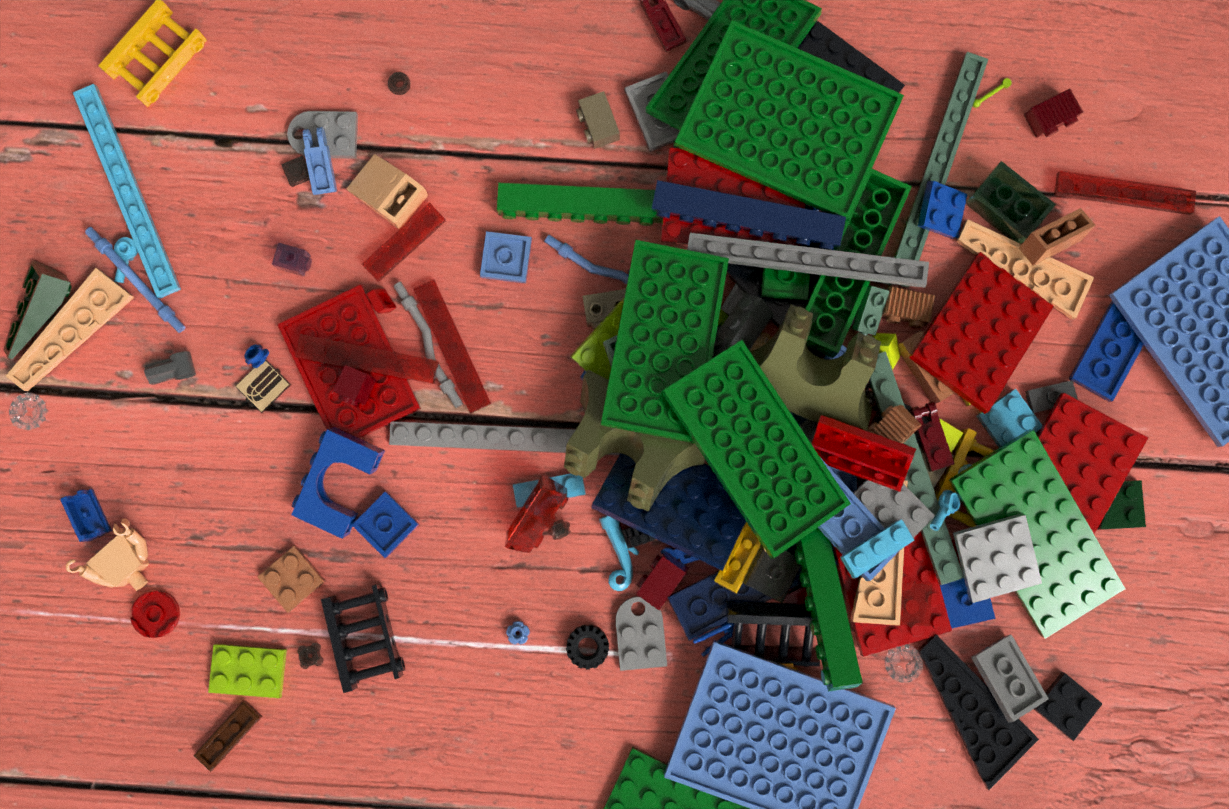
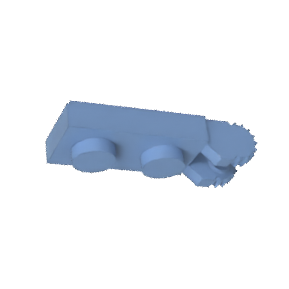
[302,127,337,195]

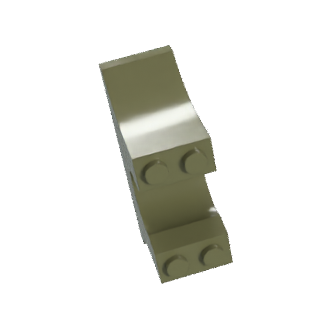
[750,305,881,431]
[564,370,706,511]

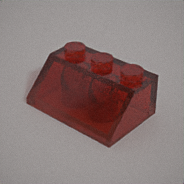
[505,474,569,553]

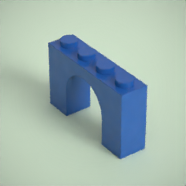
[291,427,385,539]

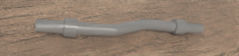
[393,282,463,408]

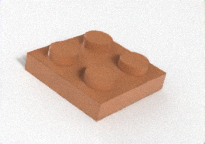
[258,546,326,613]

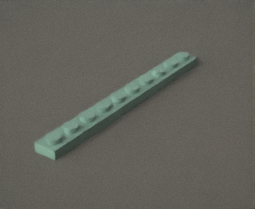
[894,52,988,261]
[869,351,964,585]

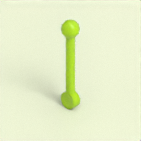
[973,78,1012,108]

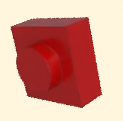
[366,288,397,314]

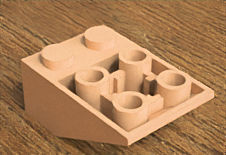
[346,154,428,230]

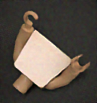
[66,519,149,591]

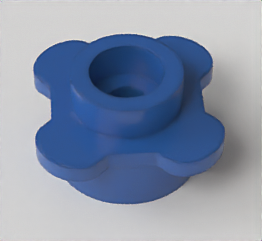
[244,344,269,368]

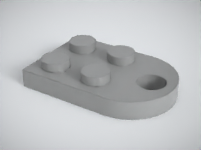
[287,111,358,159]
[616,596,667,671]

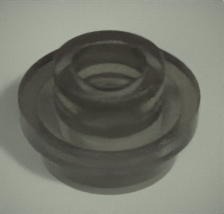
[388,72,411,95]
[548,520,571,540]

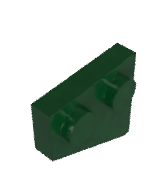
[1097,480,1146,530]

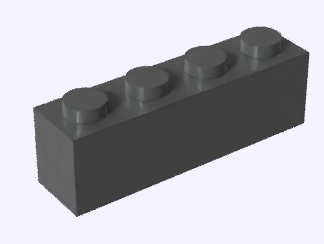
[712,293,774,358]

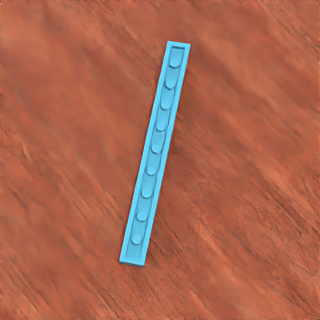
[73,84,181,299]

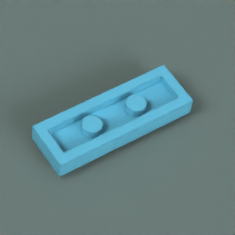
[513,473,586,508]
[840,519,914,578]

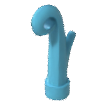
[599,515,639,591]

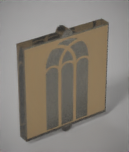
[235,359,292,413]

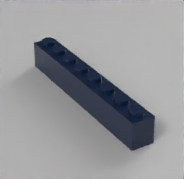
[652,180,846,250]

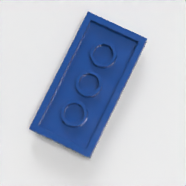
[1069,301,1144,402]

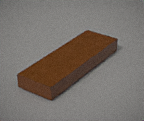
[193,700,263,772]

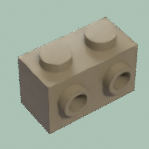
[583,289,626,329]

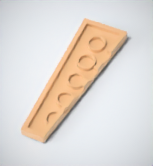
[956,220,1094,320]
[6,268,134,391]
[850,480,908,625]

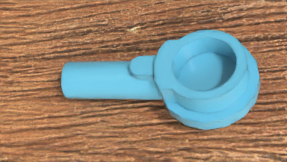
[114,237,138,283]
[930,490,960,531]

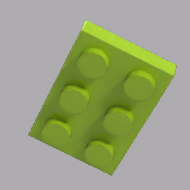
[208,644,287,698]

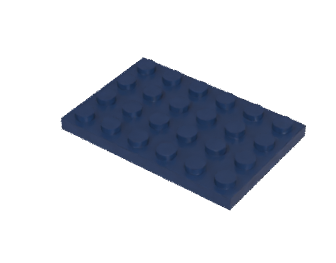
[591,453,746,571]

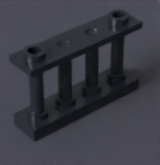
[321,583,405,693]
[726,601,820,667]

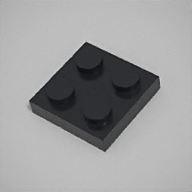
[1034,672,1102,741]

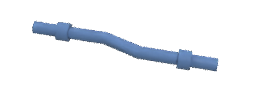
[85,227,185,333]
[544,234,629,285]

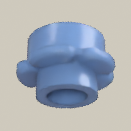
[506,621,530,645]

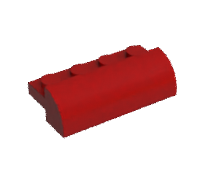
[811,415,916,492]

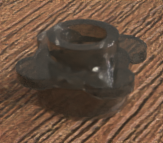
[297,643,324,669]

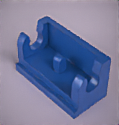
[60,489,112,542]

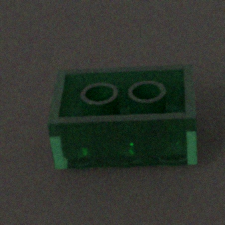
[966,161,1056,244]

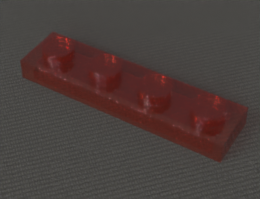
[362,202,446,282]

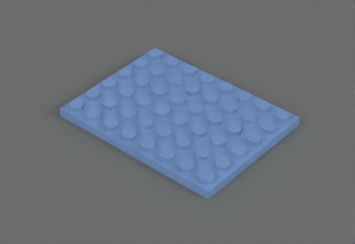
[1109,216,1229,447]
[664,640,896,809]

